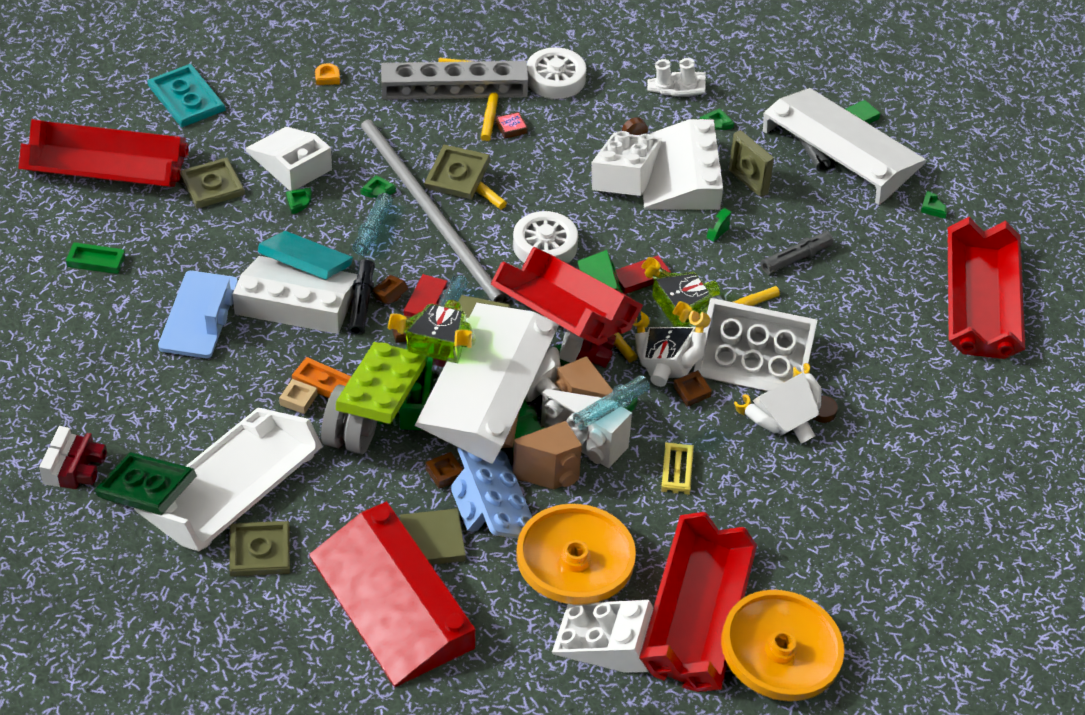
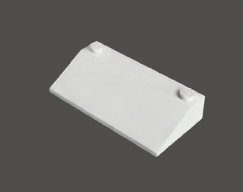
[763,88,926,205]
[415,303,559,464]
[134,408,323,551]

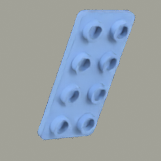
[158,271,237,358]
[450,447,532,539]

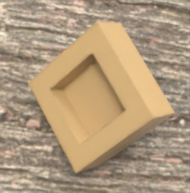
[279,379,318,414]

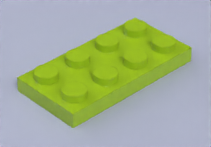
[335,342,427,424]

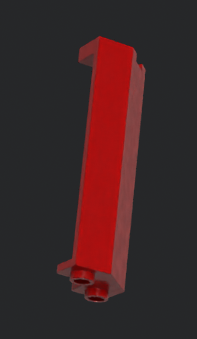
[18,119,189,187]
[947,217,1025,359]
[491,247,643,345]
[639,512,757,692]

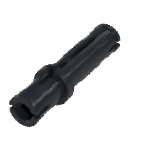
[348,259,375,335]

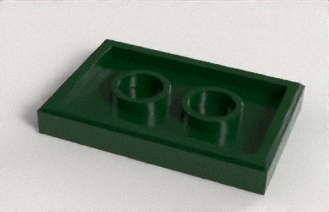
[94,452,197,515]

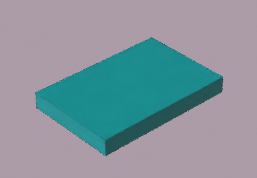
[147,64,226,128]
[258,231,353,280]

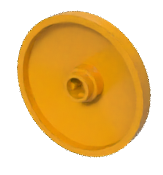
[516,504,636,605]
[721,590,844,701]

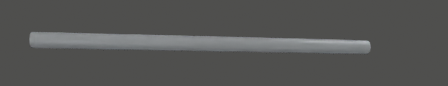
[361,119,505,302]

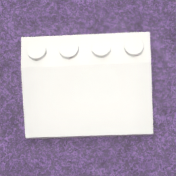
[643,119,723,210]
[233,256,357,334]
[694,298,817,392]

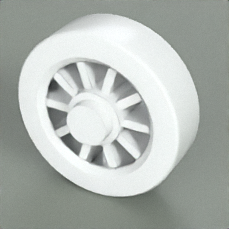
[527,48,587,99]
[513,211,578,263]

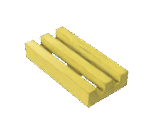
[661,443,694,495]

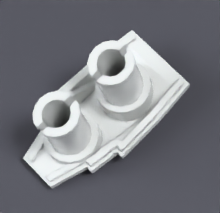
[647,58,706,97]

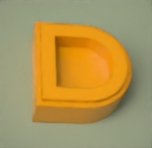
[315,63,340,85]

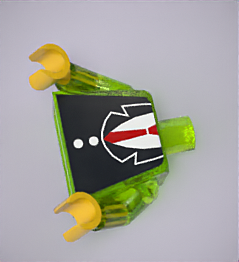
[642,257,720,327]
[387,300,476,364]

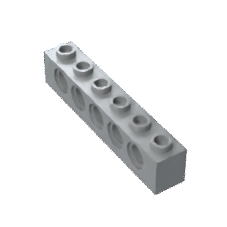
[381,61,528,100]

